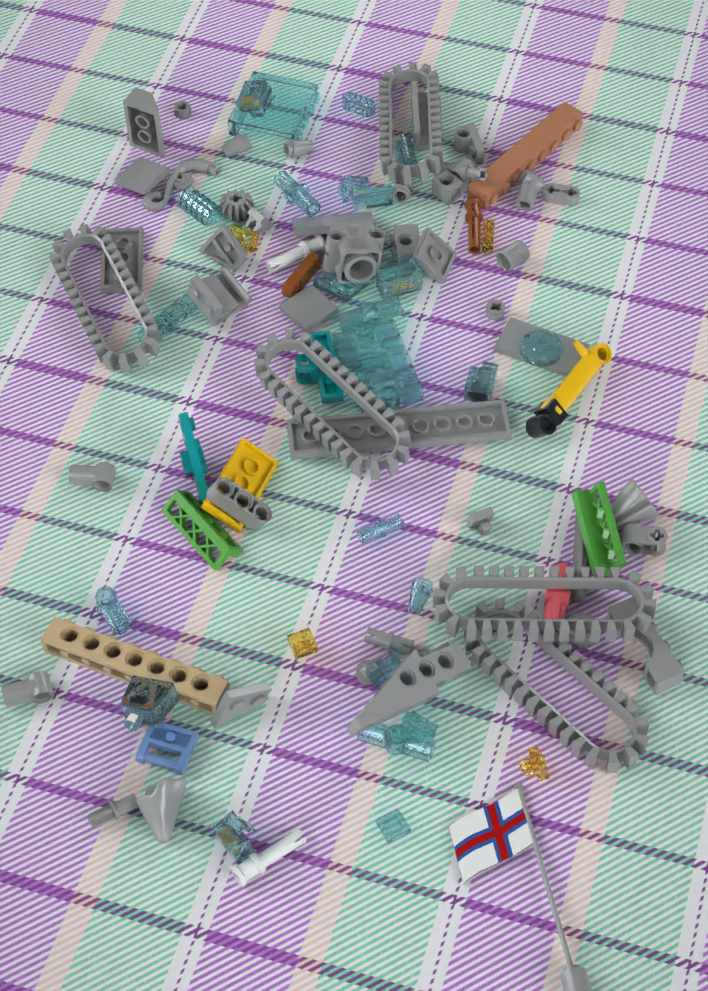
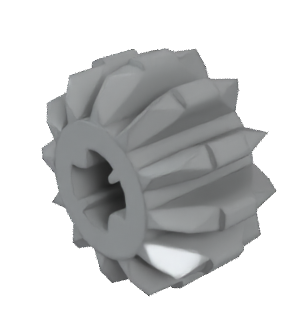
[219,189,254,222]

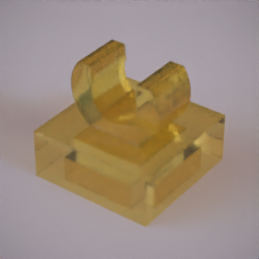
[287,628,318,660]
[519,746,549,781]

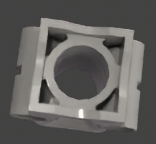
[323,219,386,284]

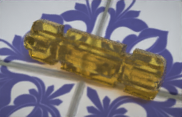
[482,219,495,254]

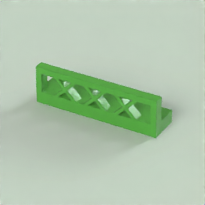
[571,482,627,576]
[161,490,243,570]

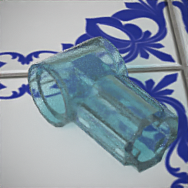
[95,586,132,635]

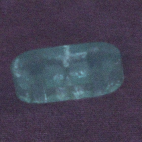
[342,92,375,117]

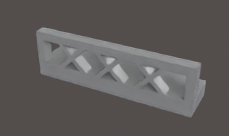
[411,81,430,151]

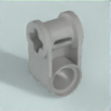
[622,524,668,556]

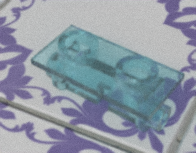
[393,133,418,165]

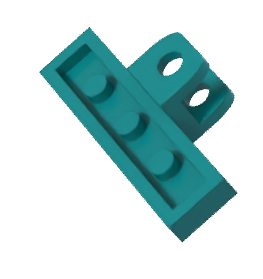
[295,331,344,404]
[178,412,211,504]

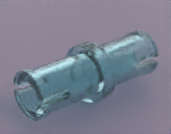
[357,514,404,544]

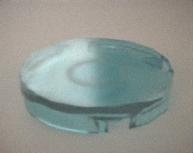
[520,329,563,367]

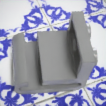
[187,267,252,326]

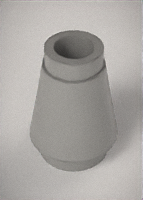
[221,133,251,157]
[284,139,314,158]
[391,176,411,203]

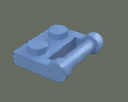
[135,720,199,776]

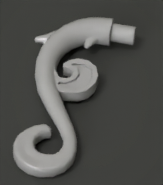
[142,159,220,211]

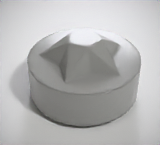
[356,660,380,685]

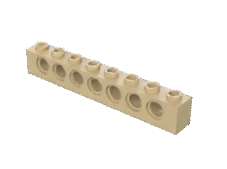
[41,617,230,715]

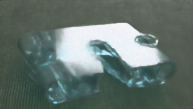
[331,319,424,413]

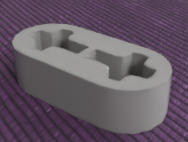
[542,183,580,206]

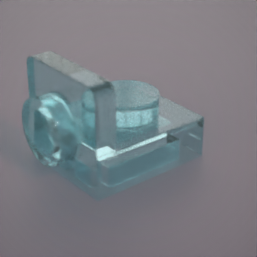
[338,175,370,203]

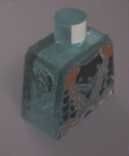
[120,676,179,731]

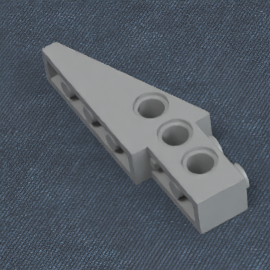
[347,642,472,737]

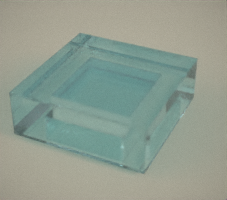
[376,808,411,844]

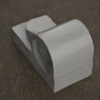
[454,123,485,165]

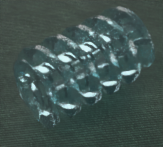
[178,186,221,226]

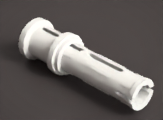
[265,235,325,273]
[230,828,306,887]

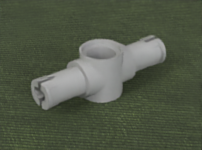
[439,158,488,182]

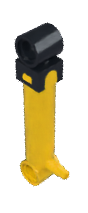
[526,340,612,438]

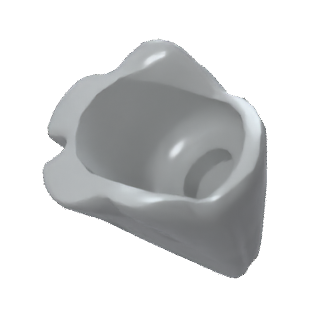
[603,479,659,529]
[136,777,187,843]

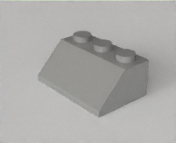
[123,87,165,157]

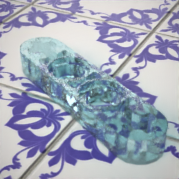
[138,291,199,344]

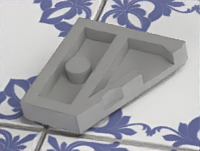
[210,682,271,728]

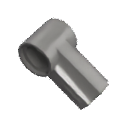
[515,169,544,211]
[69,462,116,492]
[1,671,54,708]

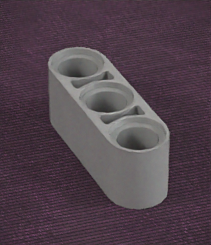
[206,477,272,530]

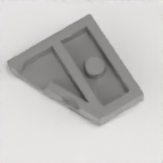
[198,225,249,270]

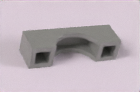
[606,597,684,695]

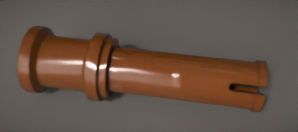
[465,198,483,254]

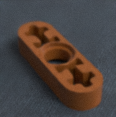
[282,252,323,298]

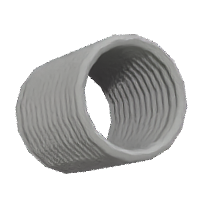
[496,240,530,271]

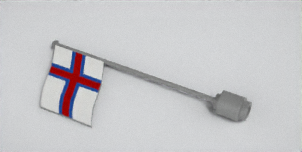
[449,783,592,991]

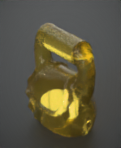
[228,224,259,253]

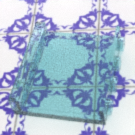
[228,71,320,140]

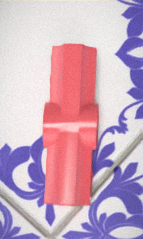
[543,563,571,632]

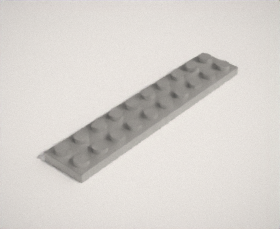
[287,399,512,460]

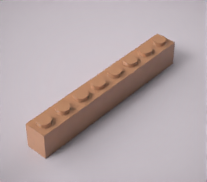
[467,102,583,210]

